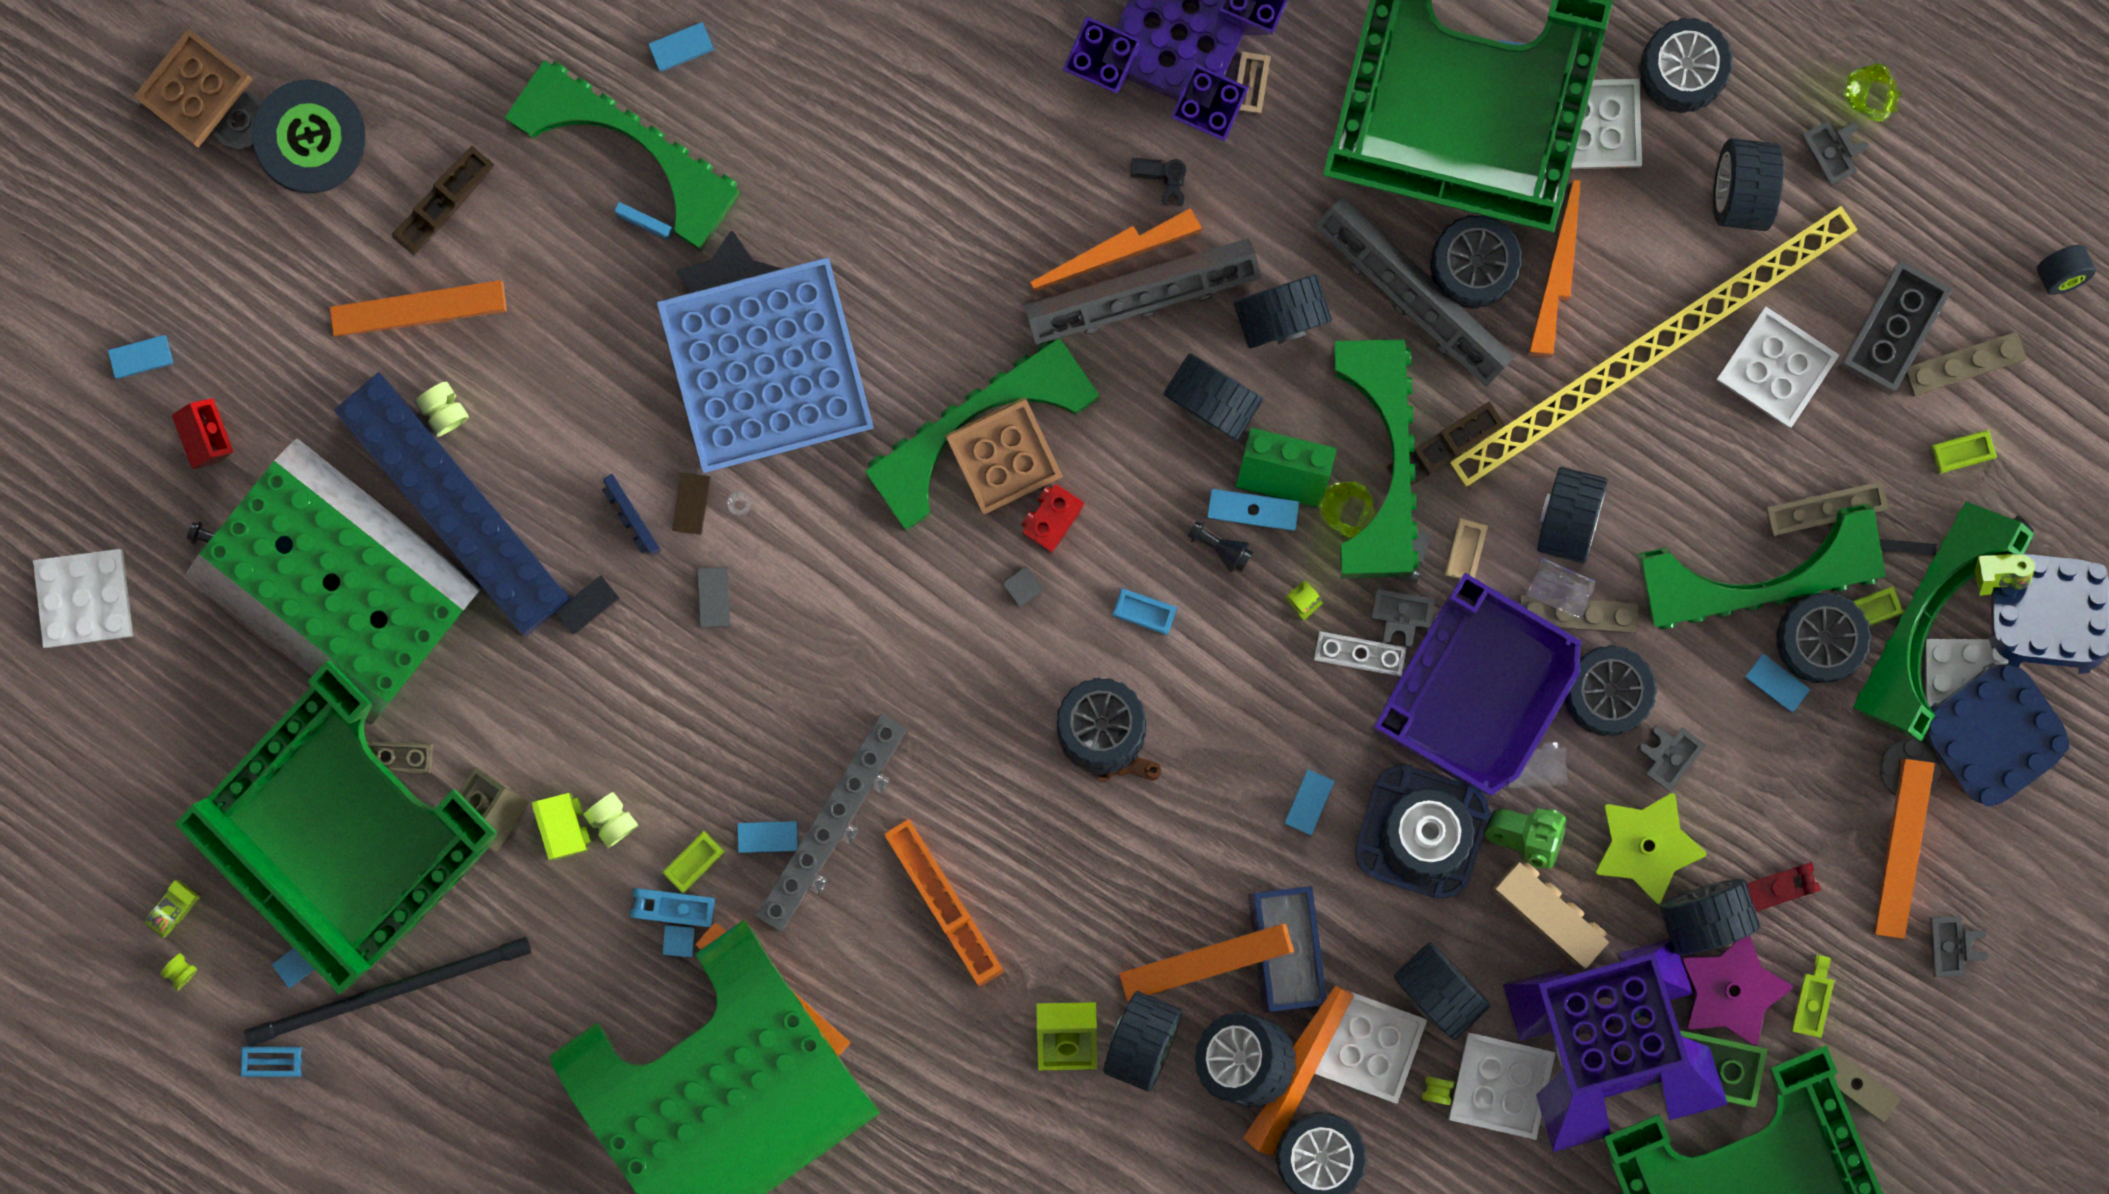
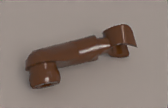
[1096,757,1161,783]

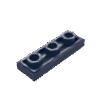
[602,474,661,556]

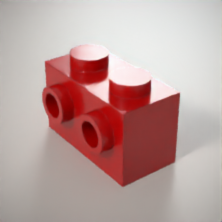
[171,398,234,469]
[1021,483,1085,554]

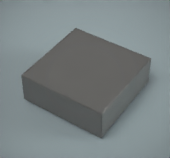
[1003,566,1044,608]

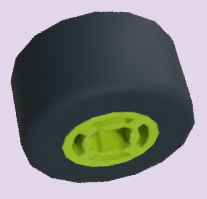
[2036,245,2096,295]

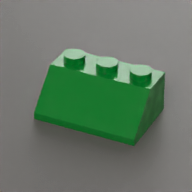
[1236,428,1337,509]

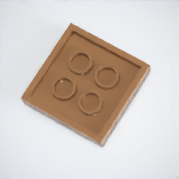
[133,28,253,148]
[945,397,1063,515]

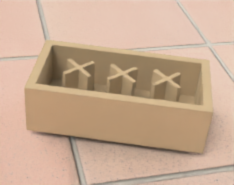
[1491,862,1609,969]

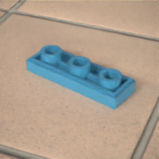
[1207,489,1299,532]

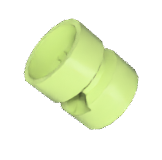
[415,381,469,437]
[583,792,638,848]

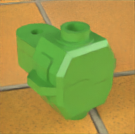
[1485,808,1566,869]

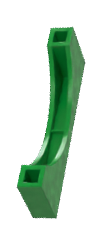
[505,60,740,251]
[865,338,1100,531]
[1333,339,1419,579]
[1853,501,2034,741]
[1637,503,1886,629]

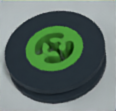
[252,79,365,194]

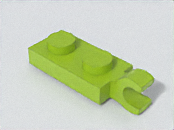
[1791,954,1835,1038]

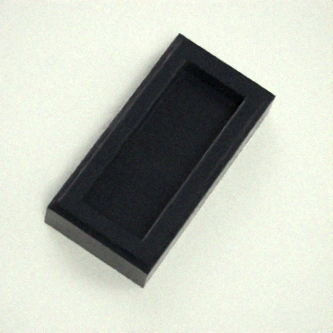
[555,575,620,635]

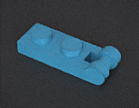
[630,888,716,927]

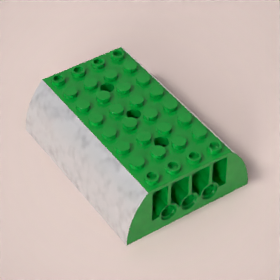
[185,438,482,724]

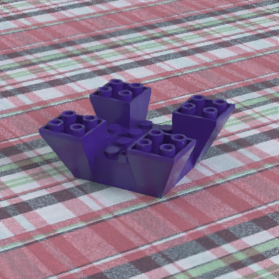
[1062,0,1288,142]
[1503,939,1727,1152]

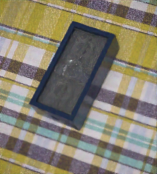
[1248,886,1327,1012]

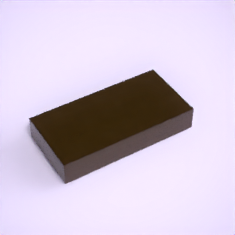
[672,472,711,535]

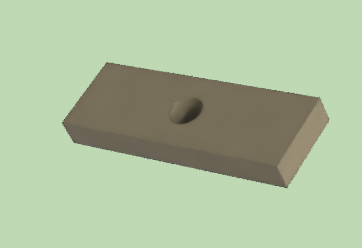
[367,741,433,774]
[1827,1045,1901,1123]

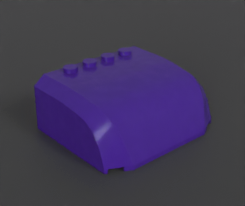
[1371,573,1581,796]

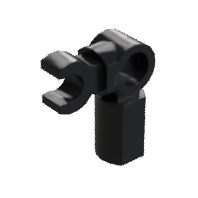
[1130,158,1186,207]

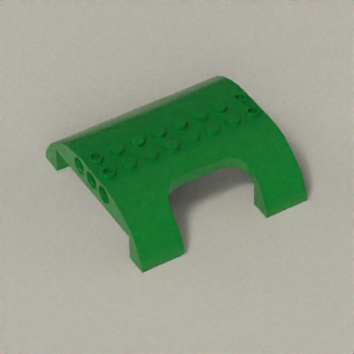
[1323,0,1613,233]
[174,660,497,994]
[549,919,881,1194]
[1603,1045,1883,1194]

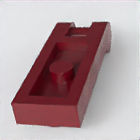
[1747,862,1821,912]

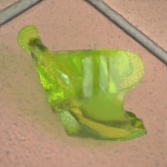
[1844,63,1902,122]
[1319,481,1377,537]

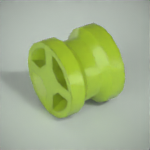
[160,953,198,991]
[1421,1076,1455,1105]

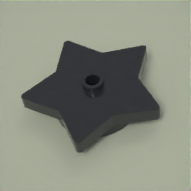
[676,231,783,293]

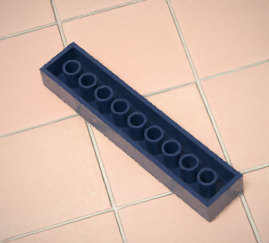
[334,372,571,637]

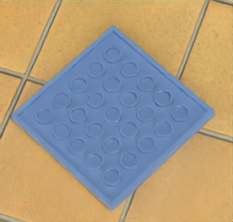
[657,257,874,473]

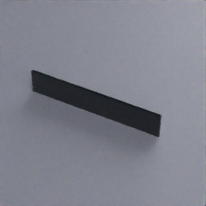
[1879,539,1937,555]

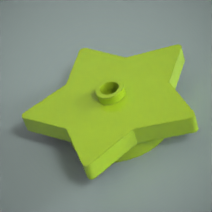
[1595,793,1707,904]

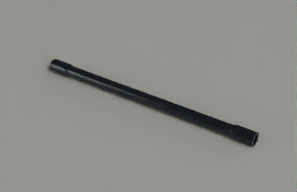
[244,936,532,1047]

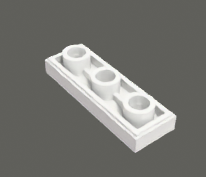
[1314,631,1407,677]

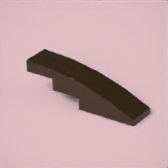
[392,146,494,256]
[1386,401,1505,487]

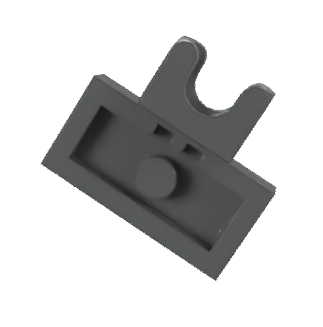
[1801,120,1869,187]
[1371,589,1435,648]
[1637,725,1706,792]
[1930,916,1988,977]

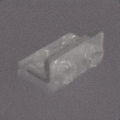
[1527,558,1596,618]
[1508,743,1568,789]

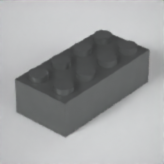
[1838,261,1952,396]

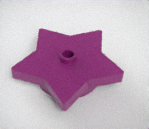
[1682,936,1793,1046]

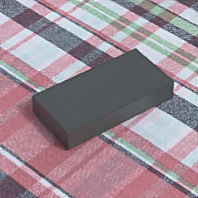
[698,567,731,628]

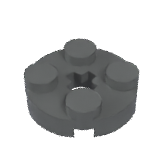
[212,92,263,151]
[1880,739,1941,795]

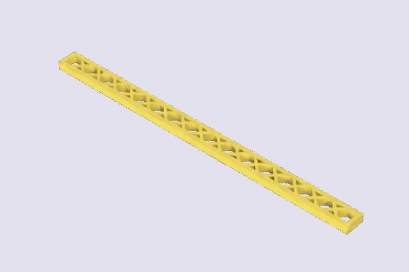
[1449,206,1857,488]

